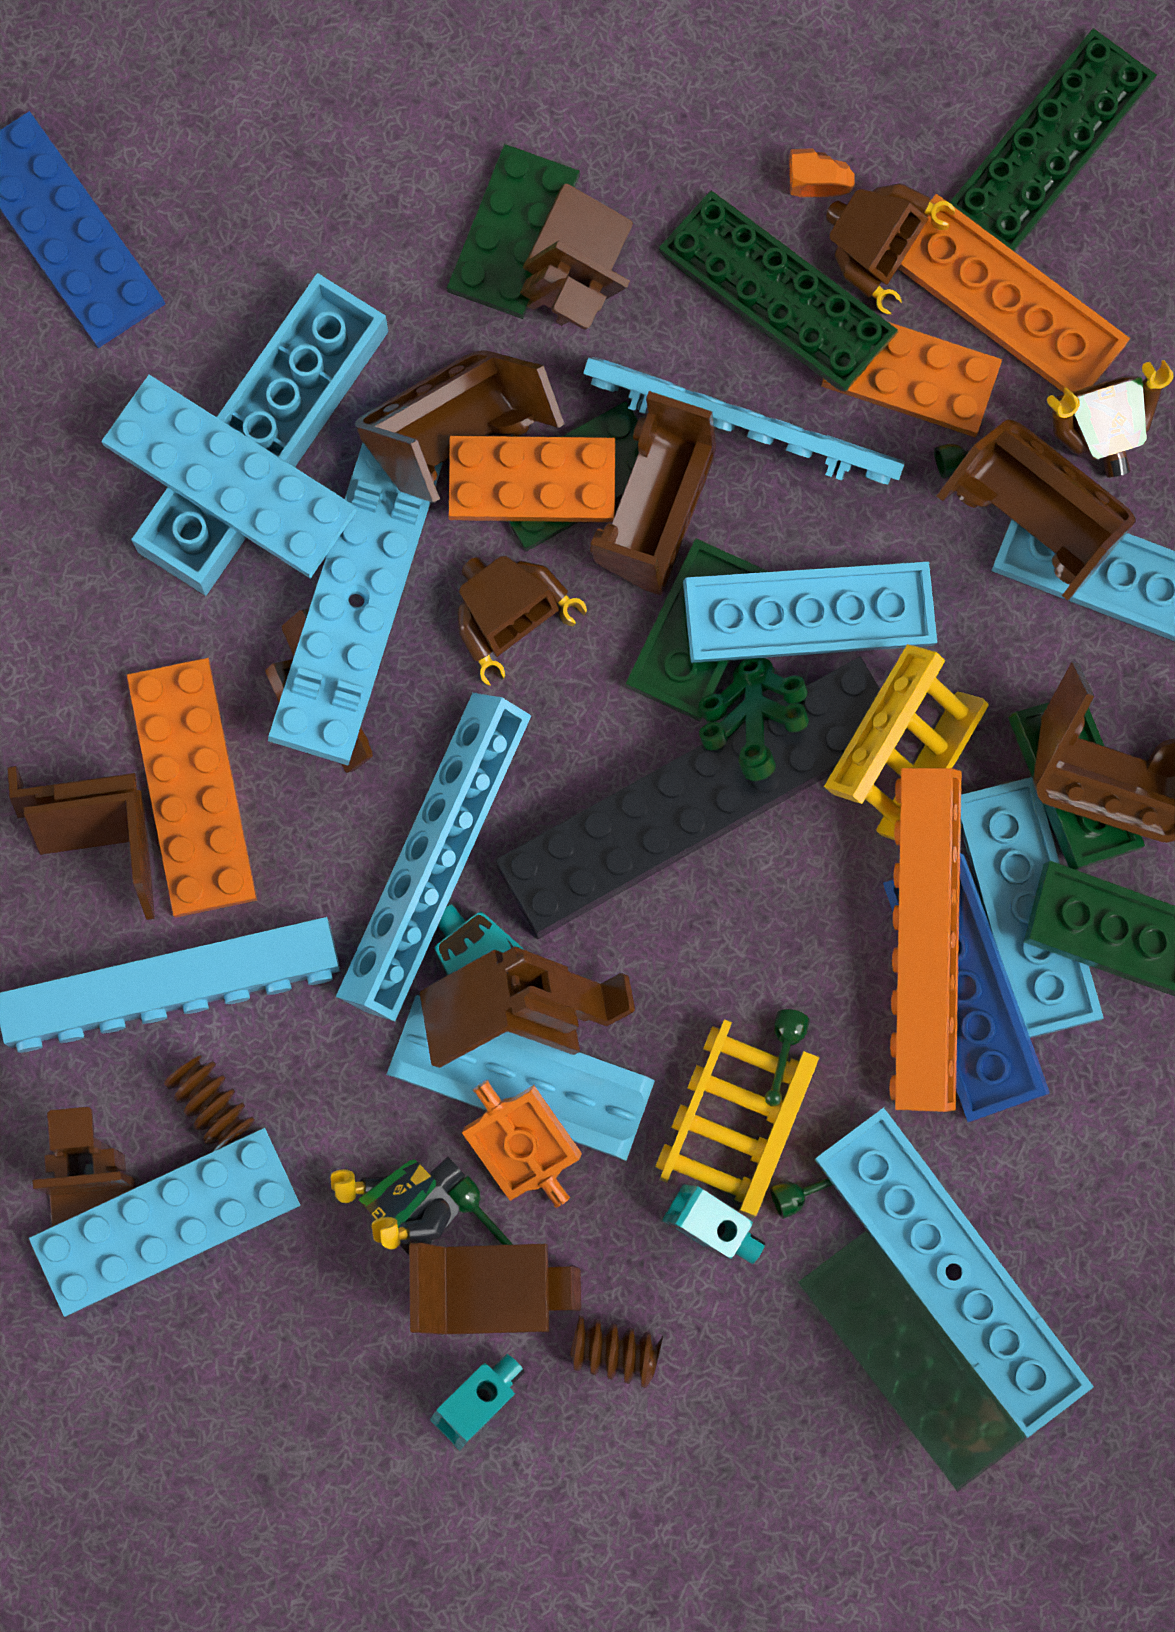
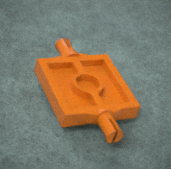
[462,1080,582,1208]

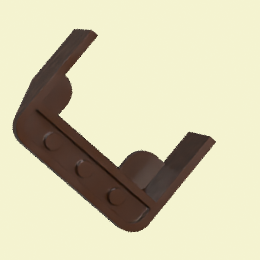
[355,350,564,503]
[590,391,716,596]
[936,419,1136,601]
[1033,661,1175,843]

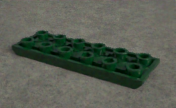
[950,28,1157,252]
[659,190,898,392]

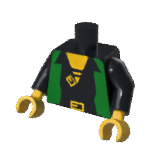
[330,1156,465,1255]

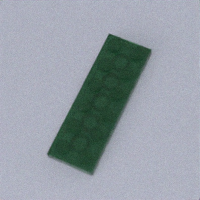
[798,1231,1027,1492]

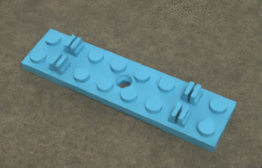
[583,357,905,485]
[268,443,443,765]
[814,1108,1094,1439]

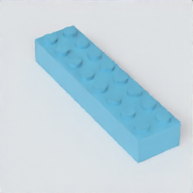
[131,273,388,596]

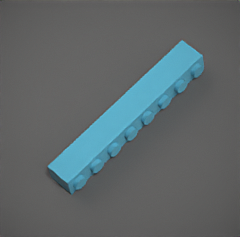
[0,917,340,1053]

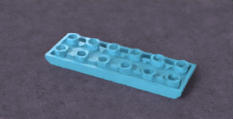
[387,995,655,1161]

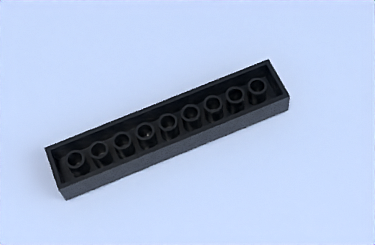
[496,656,881,939]

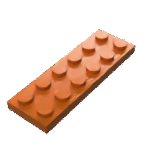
[898,194,1130,394]
[127,658,257,918]

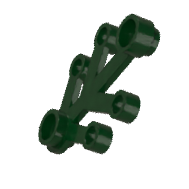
[699,658,809,781]

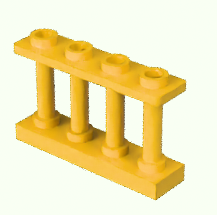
[824,644,989,840]
[655,1019,820,1219]

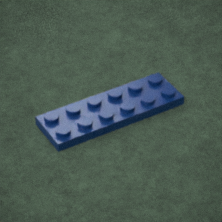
[0,111,165,348]
[883,854,1050,1122]

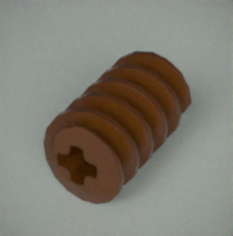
[164,1055,255,1151]
[569,1315,663,1388]

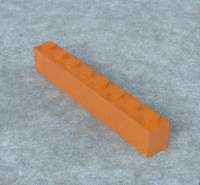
[889,768,962,1112]

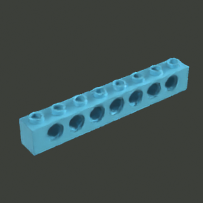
[336,693,531,1021]

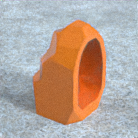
[789,148,855,197]

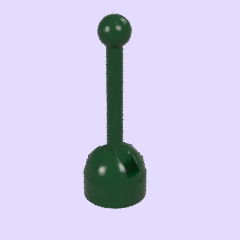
[934,444,970,479]
[765,1009,810,1106]
[448,1176,513,1245]
[770,1178,833,1219]

